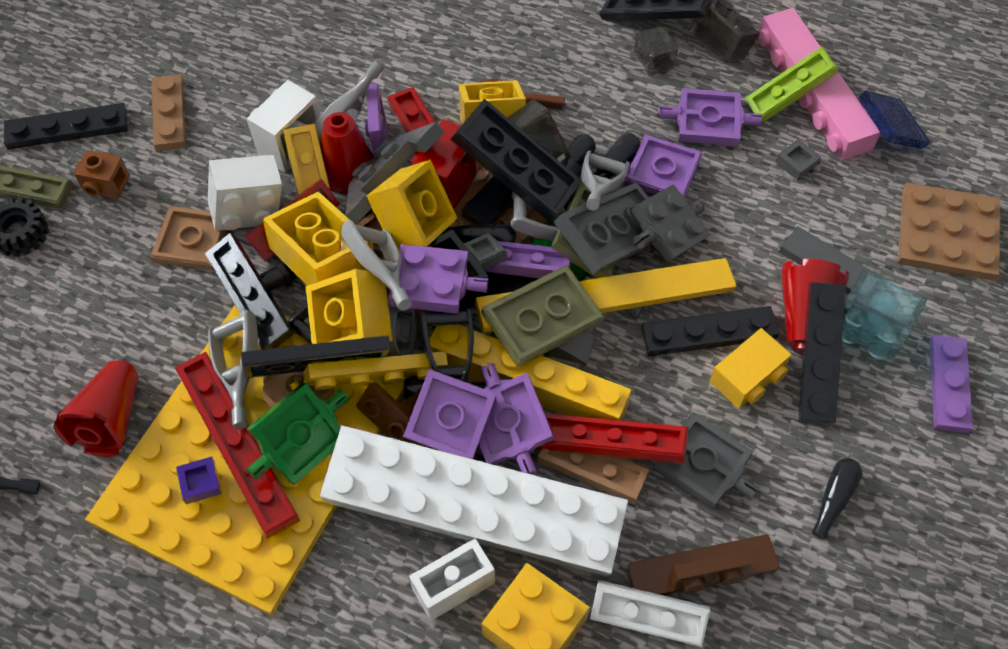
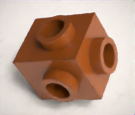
[74,150,130,200]

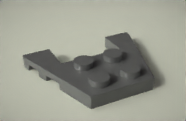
[345,122,445,224]

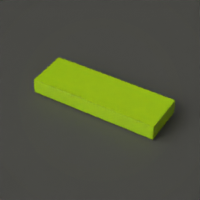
[745,46,839,122]

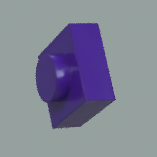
[176,456,222,504]

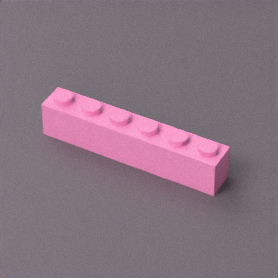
[757,8,881,161]

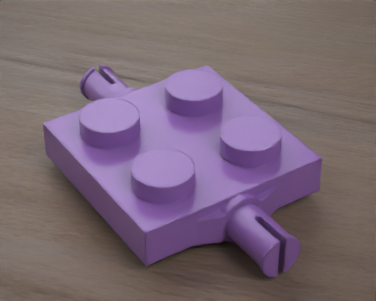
[659,88,762,146]
[388,244,488,314]
[479,363,555,475]

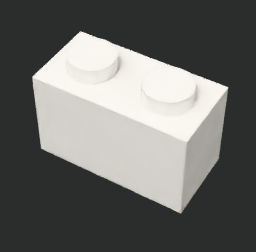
[409,538,495,621]

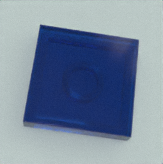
[858,90,931,149]

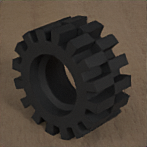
[0,197,49,257]

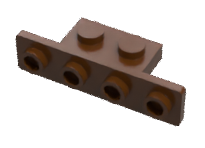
[356,382,433,449]
[627,535,779,595]

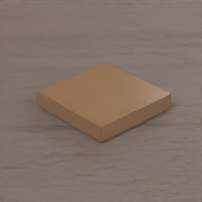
[150,206,227,270]

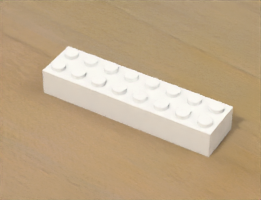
[320,425,628,577]

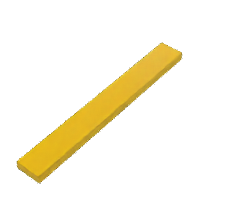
[475,258,736,333]

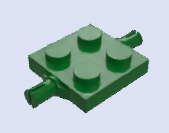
[246,382,350,485]

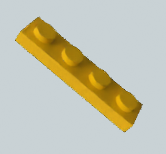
[303,351,448,390]

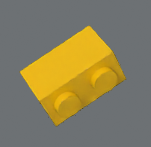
[710,328,792,409]

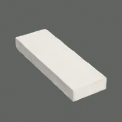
[590,580,710,647]

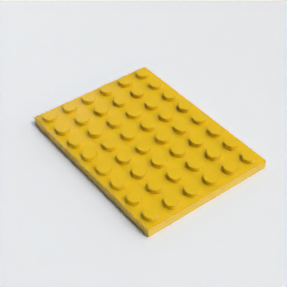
[85,305,411,616]

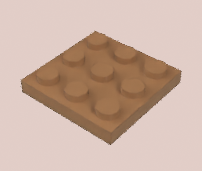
[898,182,1000,281]

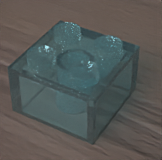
[842,269,927,362]

